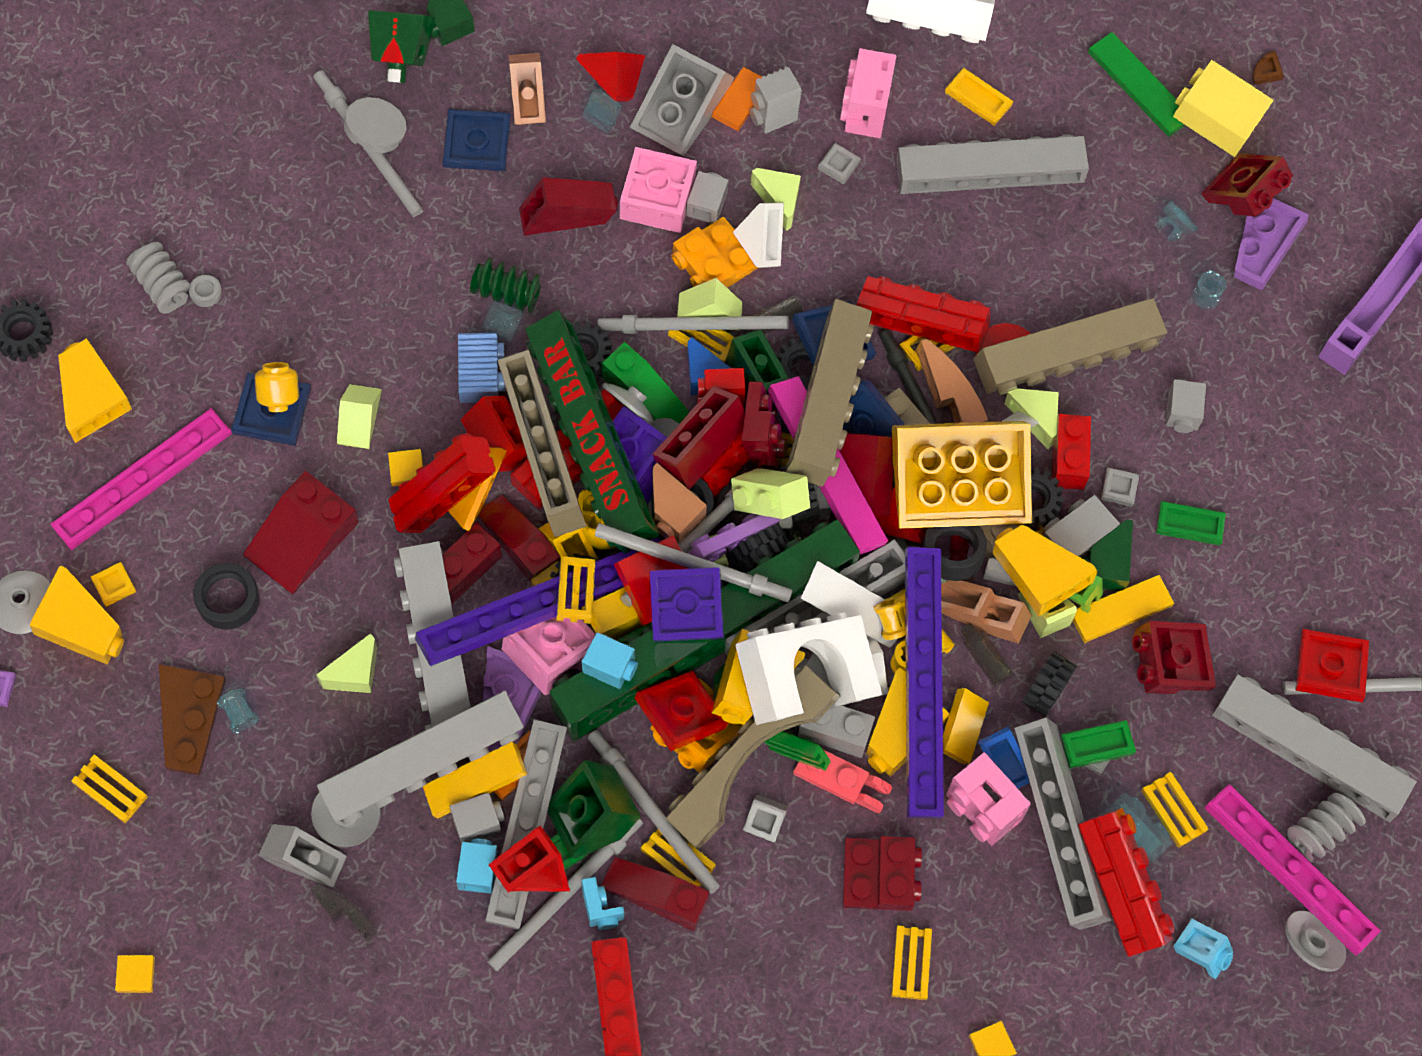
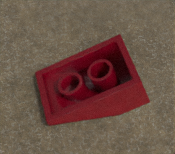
[243,470,359,595]

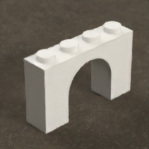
[735,612,882,725]

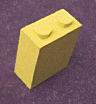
[1173,60,1274,157]

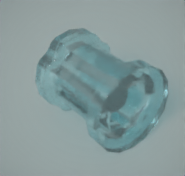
[1192,271,1226,309]
[217,688,260,733]

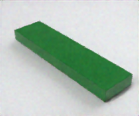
[1088,32,1186,138]

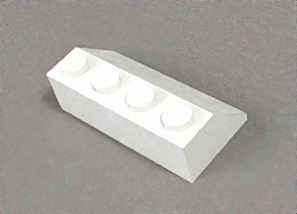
[866,0,995,43]

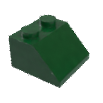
[547,760,641,859]

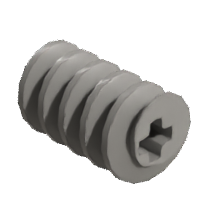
[126,242,190,314]
[1287,793,1366,863]

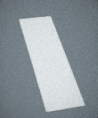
[801,561,898,648]

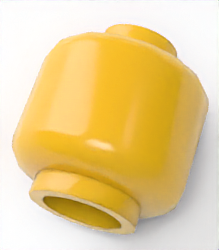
[255,362,299,412]

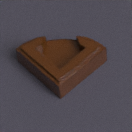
[1252,50,1284,85]

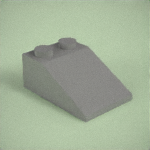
[630,44,734,156]

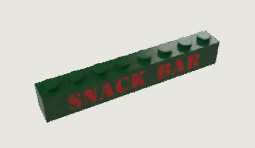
[525,310,660,554]

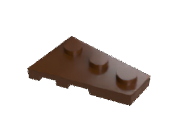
[159,664,226,776]

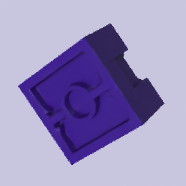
[613,406,667,504]
[650,567,724,642]

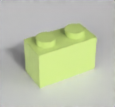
[731,468,810,519]

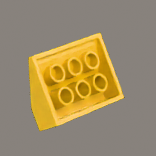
[892,421,1032,528]

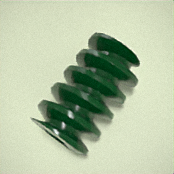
[470,257,541,314]

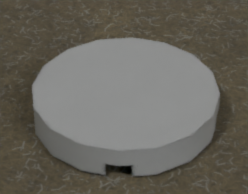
[343,97,407,153]

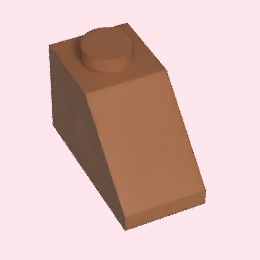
[508,53,546,125]
[653,463,707,543]

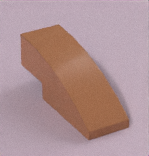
[916,339,988,423]
[941,580,1032,644]

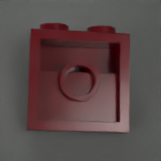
[1201,153,1293,217]
[742,382,788,471]
[1132,621,1216,694]
[843,836,922,911]

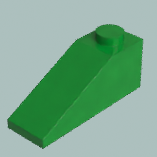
[602,342,690,424]

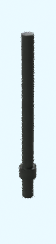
[879,330,938,424]

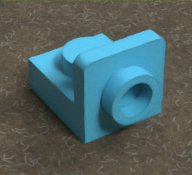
[581,877,625,930]
[1173,919,1233,979]

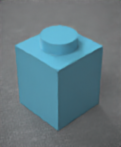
[582,632,638,689]
[456,838,498,894]

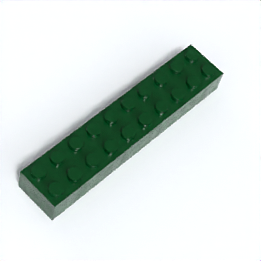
[549,519,860,742]

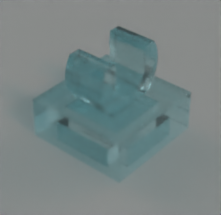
[1157,201,1199,241]

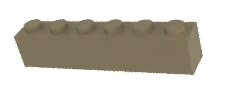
[973,298,1168,395]
[786,299,874,487]
[498,350,587,537]

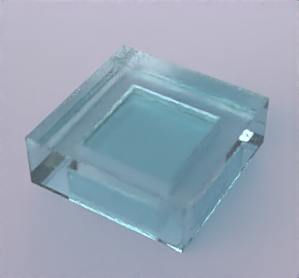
[582,89,622,133]
[481,301,524,342]

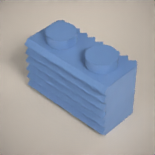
[458,332,505,403]

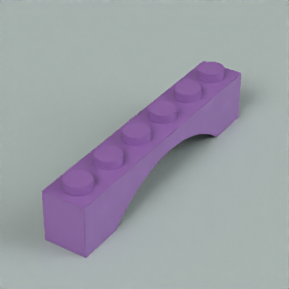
[1318,218,1422,375]

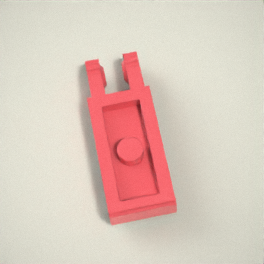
[793,750,892,813]

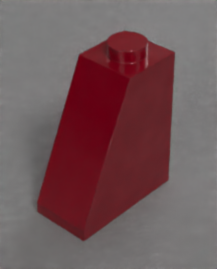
[519,177,618,236]
[838,432,894,518]

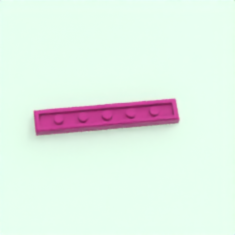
[768,376,888,555]
[50,408,232,550]
[1204,784,1381,956]

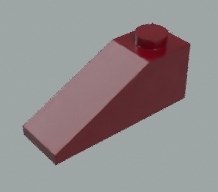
[477,494,560,583]
[601,857,710,931]

